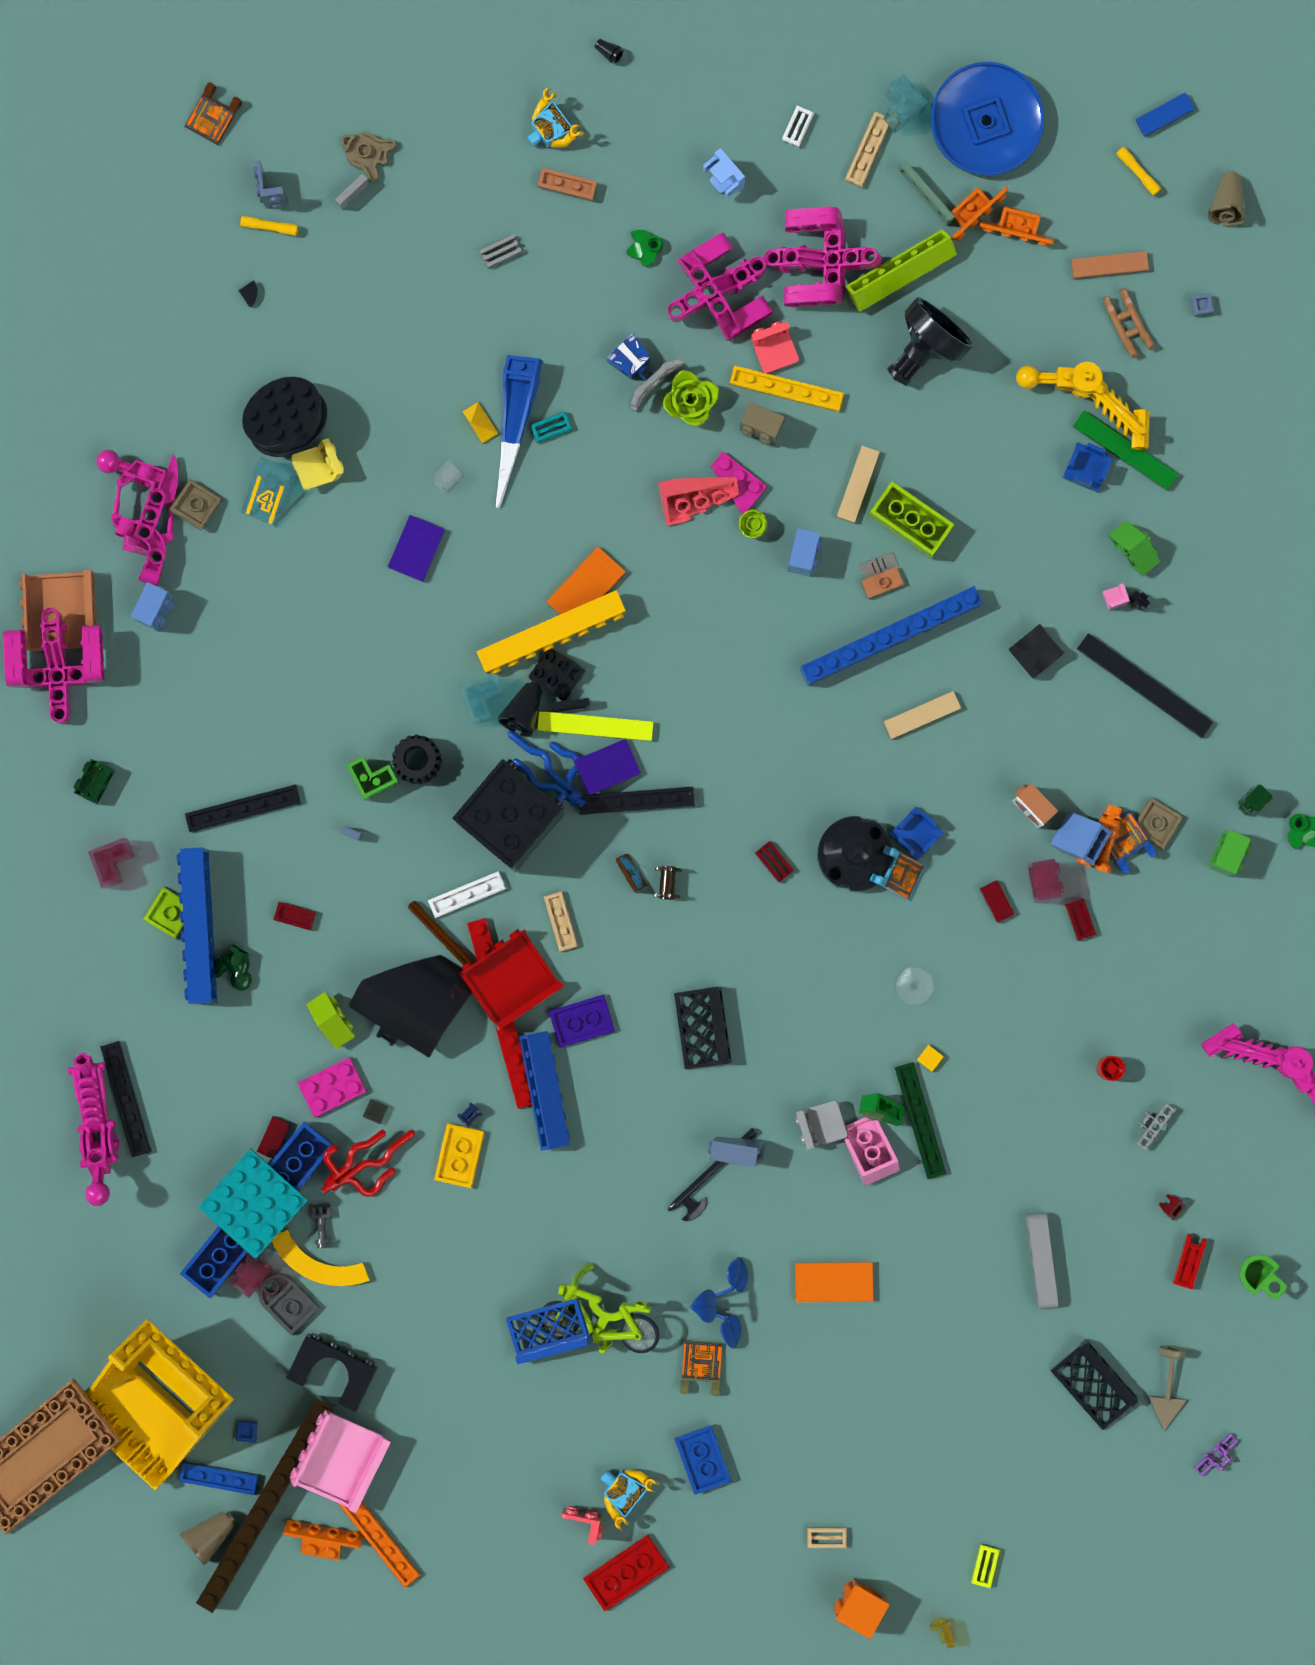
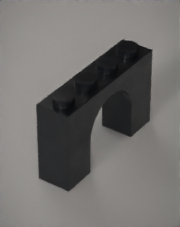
[286,1333,378,1412]

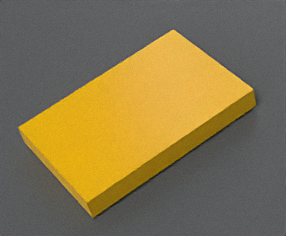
[434,1123,485,1188]

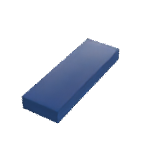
[1136,92,1195,137]

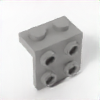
[795,1101,848,1150]

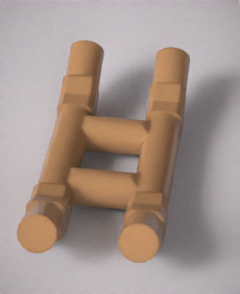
[1102,288,1155,358]

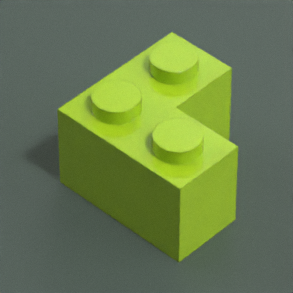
[306,992,355,1049]

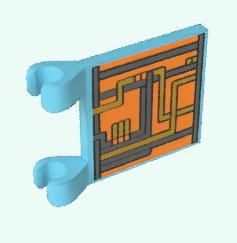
[870,846,925,900]

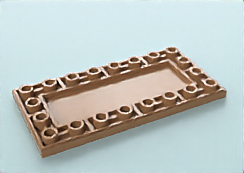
[0,1378,122,1535]

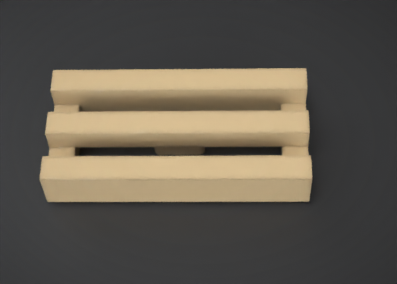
[807,1527,847,1548]

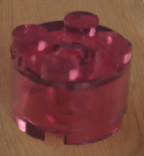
[227,1253,272,1298]

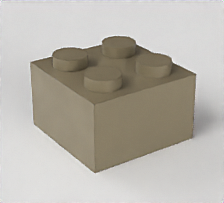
[740,402,785,446]

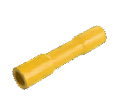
[1116,146,1162,196]
[240,215,298,236]

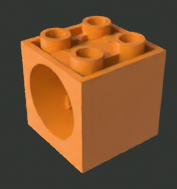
[833,1578,890,1639]

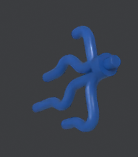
[508,731,586,808]

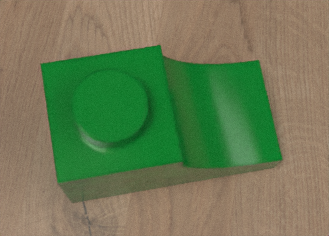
[859,1093,905,1126]

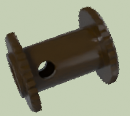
[653,866,682,900]

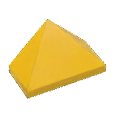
[462,402,498,444]

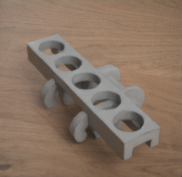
[1136,1103,1174,1150]

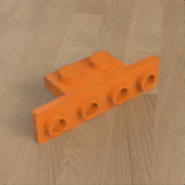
[951,187,1008,242]
[980,206,1054,246]
[284,1520,363,1561]

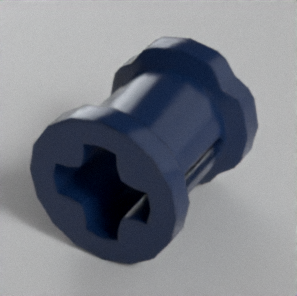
[457,1102,483,1128]

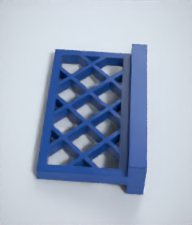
[506,1298,594,1365]

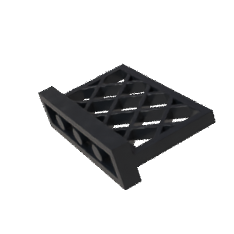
[674,986,732,1069]
[1051,1339,1138,1430]

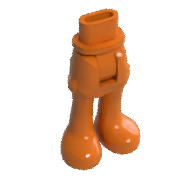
[1076,804,1123,874]

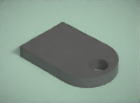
[259,1274,319,1335]

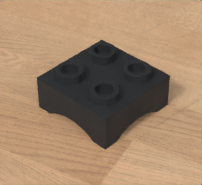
[1009,624,1064,679]

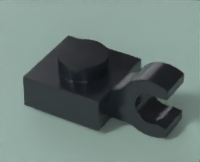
[1129,591,1150,611]

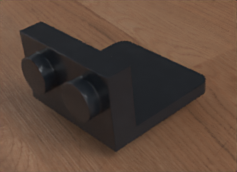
[529,649,585,701]

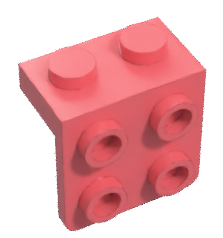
[751,321,799,374]
[561,1506,604,1545]

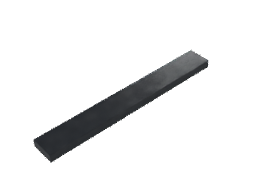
[1077,633,1213,738]

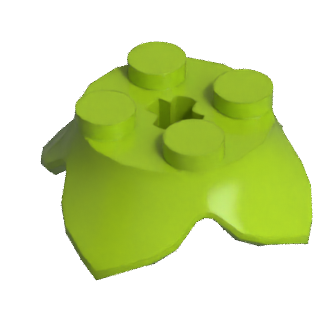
[663,370,719,426]

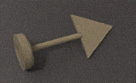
[1148,1345,1187,1431]

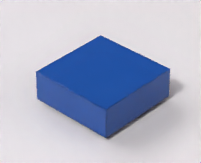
[236,1421,258,1442]

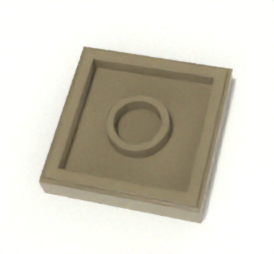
[169,479,222,531]
[1136,797,1184,850]

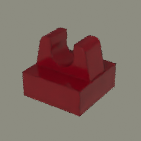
[1159,1194,1185,1220]

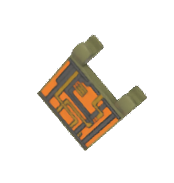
[680,1340,723,1396]

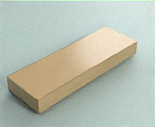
[544,891,578,952]

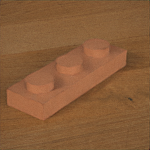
[538,168,597,202]

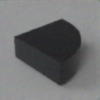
[238,280,258,307]

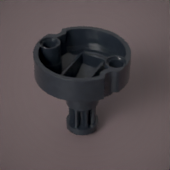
[887,297,972,386]
[817,816,893,892]

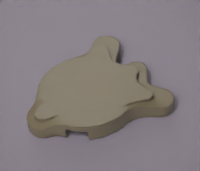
[341,132,396,182]

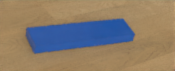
[179,1461,260,1495]

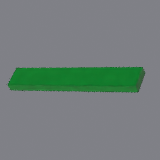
[1073,411,1178,491]

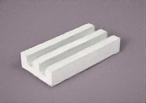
[782,106,814,148]

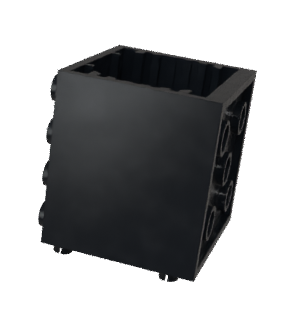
[452,759,565,873]

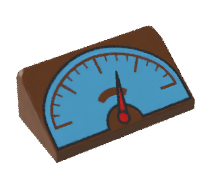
[615,854,647,893]

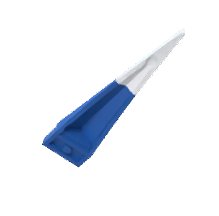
[496,355,543,509]

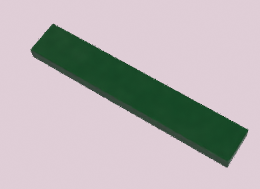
[894,1062,946,1179]

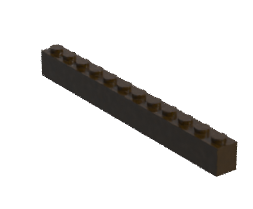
[196,1396,336,1613]

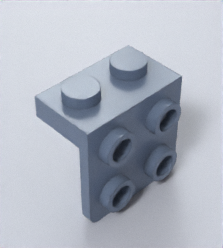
[254,161,288,209]

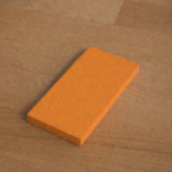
[546,546,626,615]
[795,1262,873,1302]

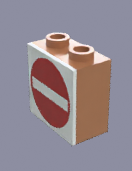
[1012,783,1058,828]

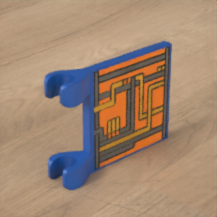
[1111,811,1157,874]

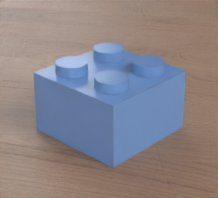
[788,528,822,576]
[130,582,175,632]

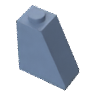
[708,1137,765,1167]

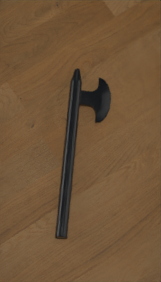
[668,1128,757,1221]

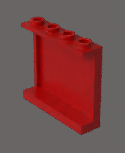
[459,929,564,1031]

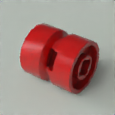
[1096,1056,1125,1081]

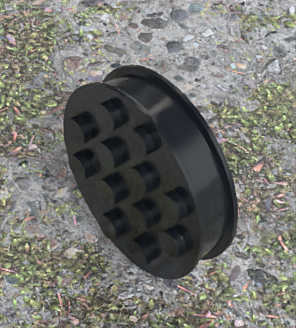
[242,377,328,457]

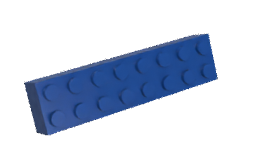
[177,847,218,1004]

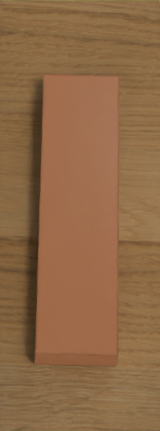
[1071,251,1149,279]

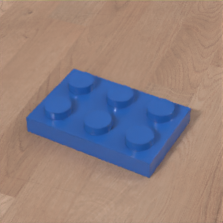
[674,1425,731,1495]

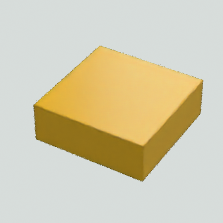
[917,1045,944,1072]

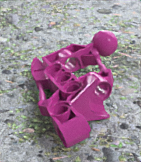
[96,450,178,586]

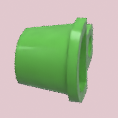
[1239,1254,1287,1300]

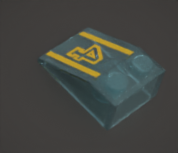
[241,456,298,527]

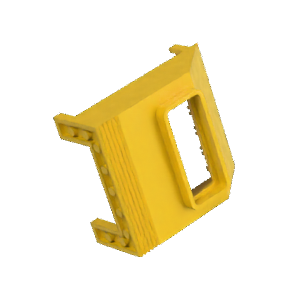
[86,1319,234,1491]

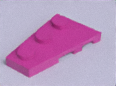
[711,451,767,514]

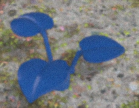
[690,1257,748,1349]

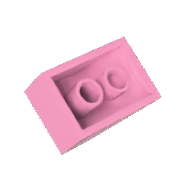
[844,1117,900,1186]

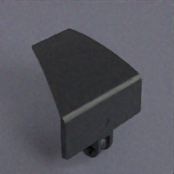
[349,955,472,1057]

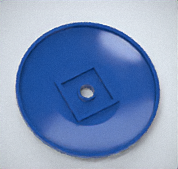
[930,62,1044,176]

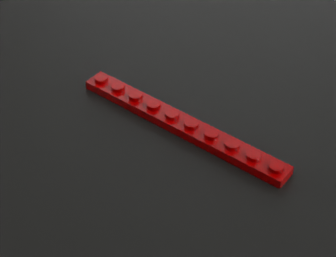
[467,918,532,1109]

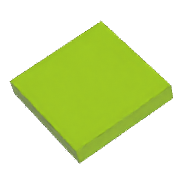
[143,887,184,939]

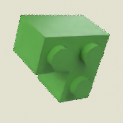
[1108,521,1160,576]
[347,756,400,801]

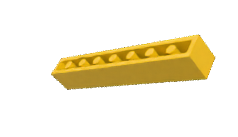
[476,590,626,675]

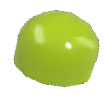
[739,509,768,539]

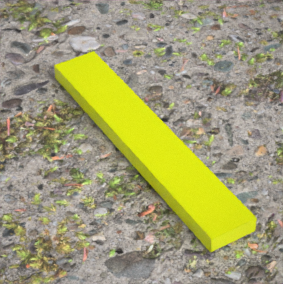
[537,711,653,741]

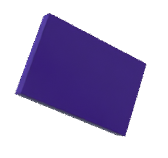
[388,515,445,582]
[573,739,641,796]
[549,994,615,1048]

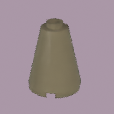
[1208,171,1247,227]
[180,1511,235,1565]

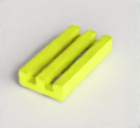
[971,1544,1000,1588]

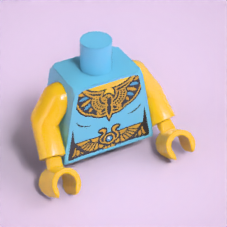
[527,88,584,148]
[600,1469,659,1531]

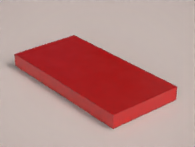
[583,1534,670,1612]

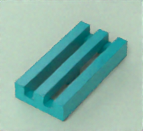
[530,411,572,444]

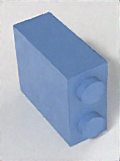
[1051,811,1112,865]

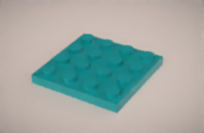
[198,1148,308,1259]

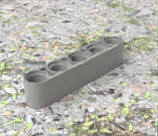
[1026,1212,1058,1309]

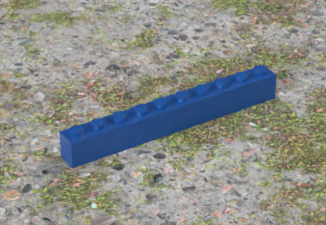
[800,586,983,686]

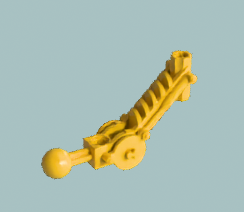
[1016,362,1150,451]

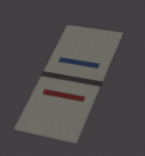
[859,552,899,579]

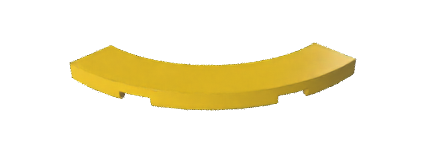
[272,1230,370,1286]

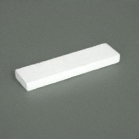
[428,871,506,918]

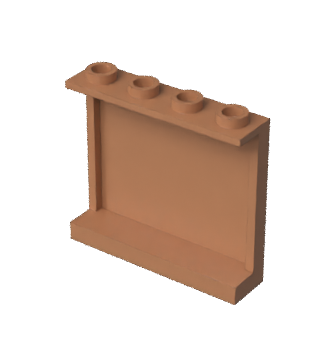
[20,570,97,652]

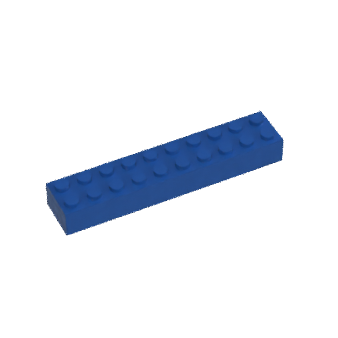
[180,1121,335,1299]

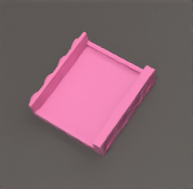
[290,1410,391,1513]

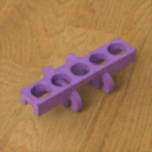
[1193,1433,1238,1476]

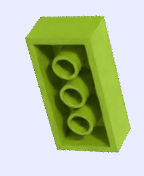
[869,481,955,559]

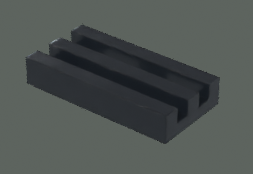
[551,698,590,712]

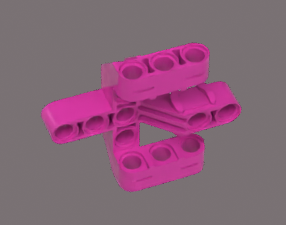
[764,207,882,307]
[668,232,773,341]
[3,607,105,724]

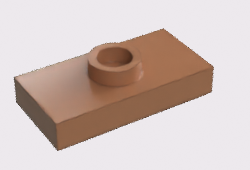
[861,567,904,599]

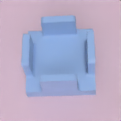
[703,148,745,199]

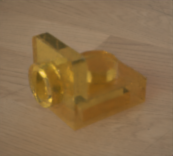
[930,1618,955,1649]

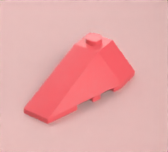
[658,477,739,526]

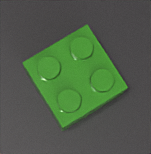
[1208,830,1251,876]

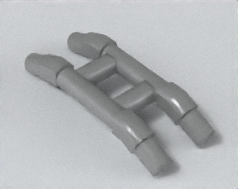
[630,358,683,412]

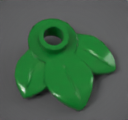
[627,230,663,266]
[1288,814,1315,850]

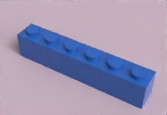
[519,1031,570,1151]

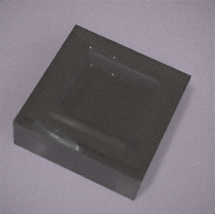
[363,1099,389,1124]

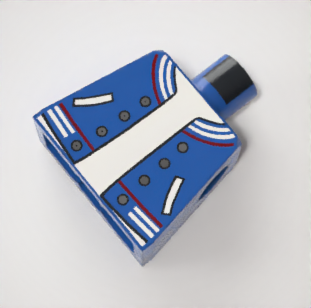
[607,333,653,381]

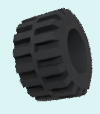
[392,735,442,784]

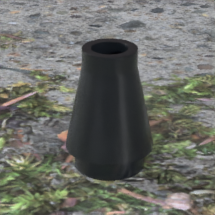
[595,39,623,64]

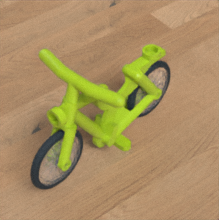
[539,1263,659,1353]

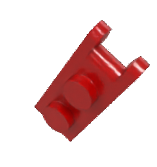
[1173,1233,1207,1290]

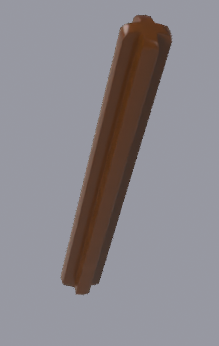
[408,901,475,966]

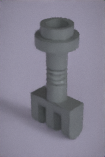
[311,1205,332,1248]

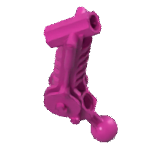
[1201,1023,1315,1115]
[67,1053,120,1206]

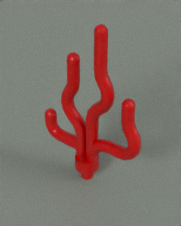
[321,1130,415,1197]

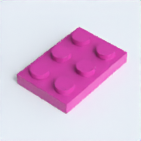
[298,1057,367,1118]

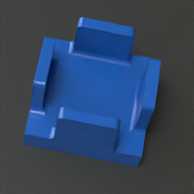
[1063,442,1113,493]
[889,807,943,861]

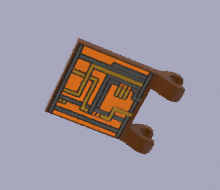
[185,82,242,145]

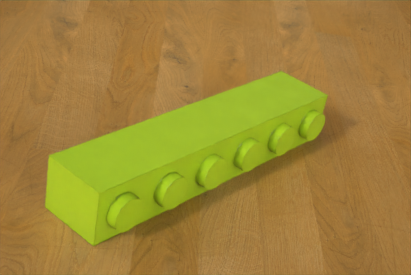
[845,229,957,312]

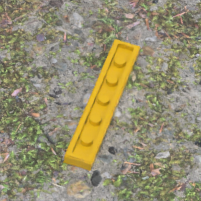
[729,365,844,412]

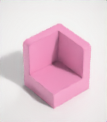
[1102,583,1130,610]

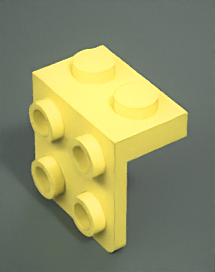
[291,438,344,490]

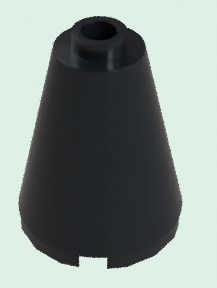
[497,681,543,737]

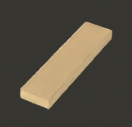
[845,112,892,188]
[837,446,880,523]
[883,691,961,739]

